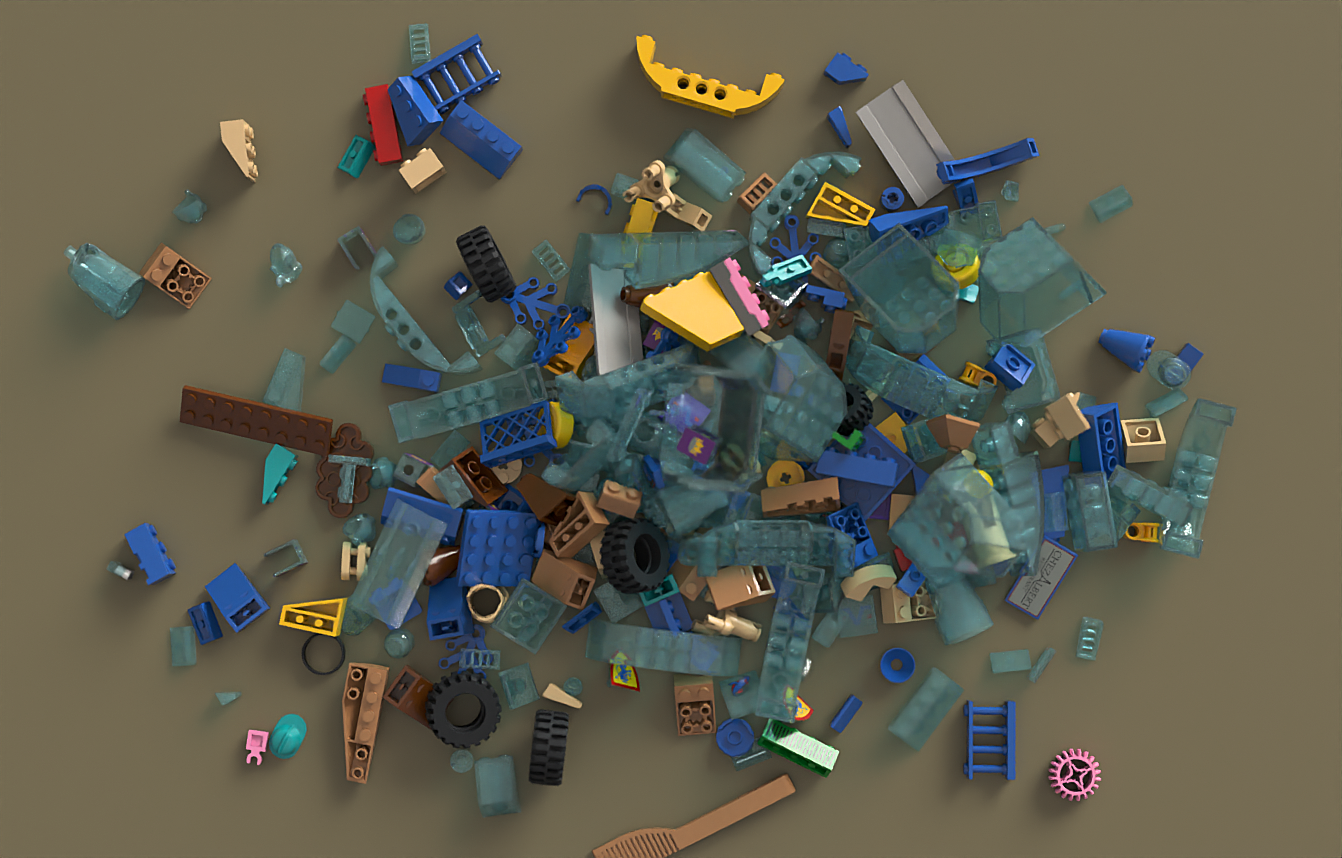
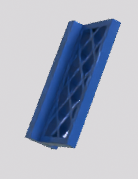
[479,401,557,468]

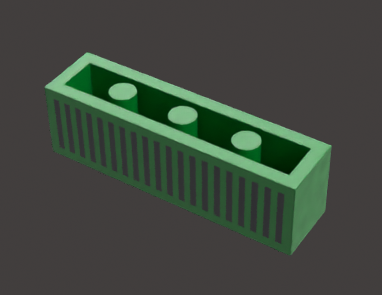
[757,718,839,778]

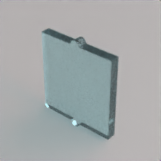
[331,300,376,344]

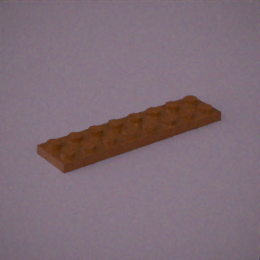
[180,385,333,456]

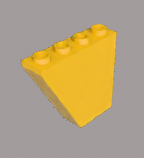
[640,271,744,352]

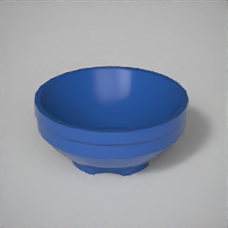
[880,648,915,683]

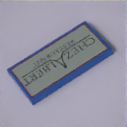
[1004,535,1078,620]

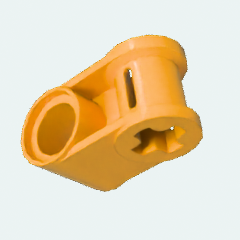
[958,362,997,391]
[1121,522,1160,543]

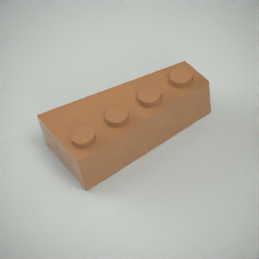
[761,477,840,518]

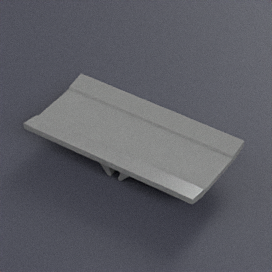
[855,80,955,208]
[588,264,645,382]

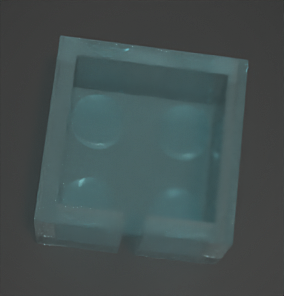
[901,414,949,463]

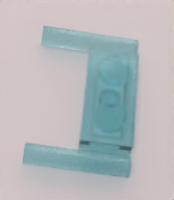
[452,290,506,357]

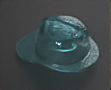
[1147,350,1191,389]

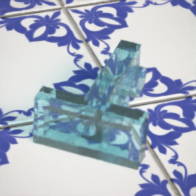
[328,455,371,503]

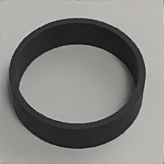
[302,633,345,675]

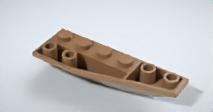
[342,663,390,784]

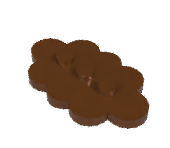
[315,423,374,518]

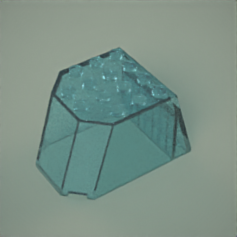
[978,217,1107,347]
[838,223,960,353]
[718,335,848,462]
[891,453,1025,577]

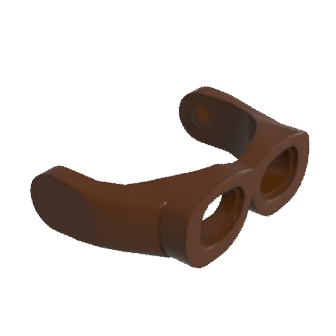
[776,300,806,329]

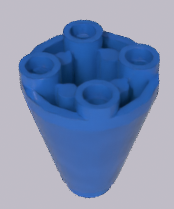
[1098,329,1156,373]

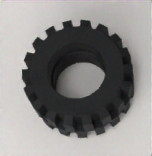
[820,383,874,436]

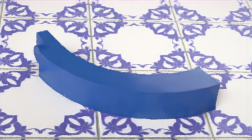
[936,138,1039,185]

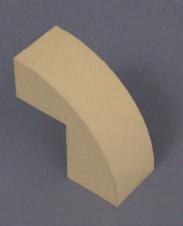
[662,193,712,232]
[840,564,897,602]

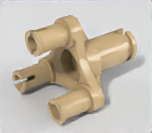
[623,160,680,212]
[691,590,762,642]

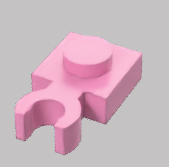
[246,729,269,765]

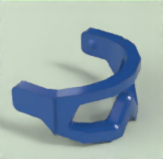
[576,184,612,215]

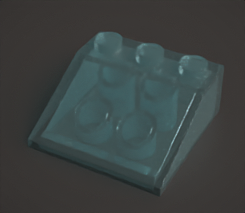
[490,577,567,655]

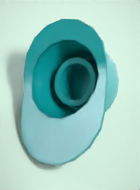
[269,714,307,759]

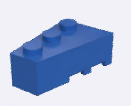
[387,75,444,146]
[124,523,176,585]

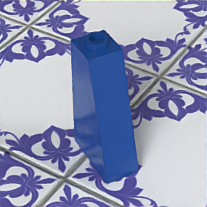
[1028,465,1069,542]

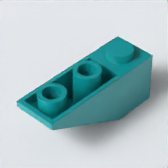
[262,443,298,505]

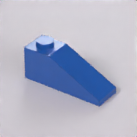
[382,363,442,393]

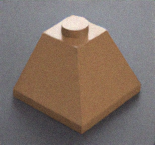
[926,414,980,454]

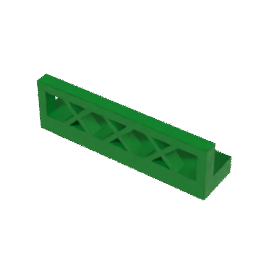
[832,429,866,452]

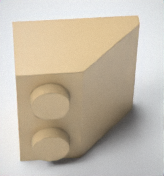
[1044,394,1090,441]
[1120,418,1166,463]

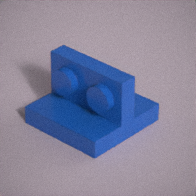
[984,340,1036,391]
[644,592,692,642]

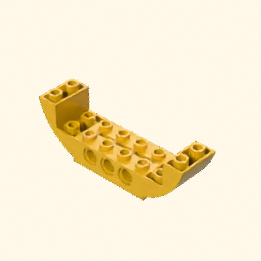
[636,35,785,119]

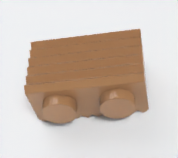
[596,480,642,519]

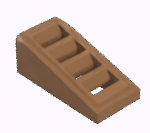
[737,172,778,214]

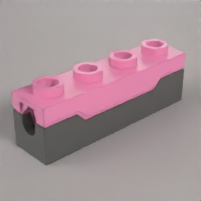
[710,257,770,337]

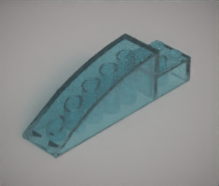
[588,230,749,289]
[972,421,1045,576]

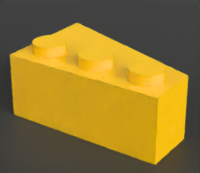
[806,182,876,229]
[617,198,658,264]
[279,598,348,637]

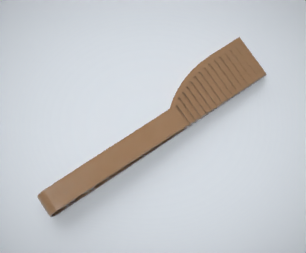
[592,773,796,858]

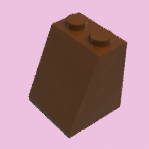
[516,473,577,526]

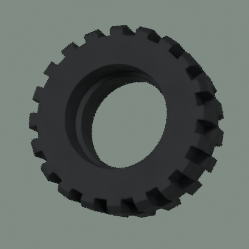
[456,225,517,302]
[600,518,670,594]
[425,671,502,749]
[528,709,569,786]

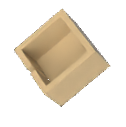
[399,148,447,194]

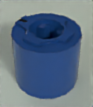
[880,187,904,212]

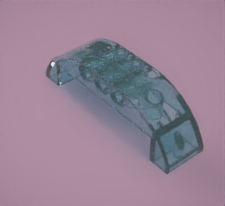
[370,246,483,375]
[845,325,998,422]
[388,362,549,443]
[1159,398,1237,559]
[755,561,826,723]
[585,619,742,676]

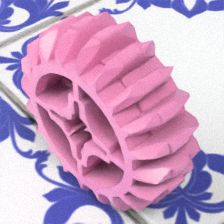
[1048,748,1101,801]

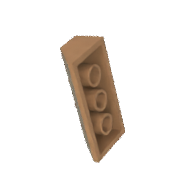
[667,517,739,602]

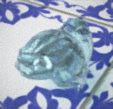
[270,243,303,288]

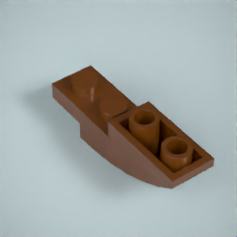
[822,309,854,386]

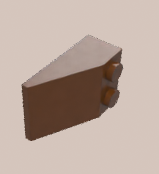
[438,446,508,507]

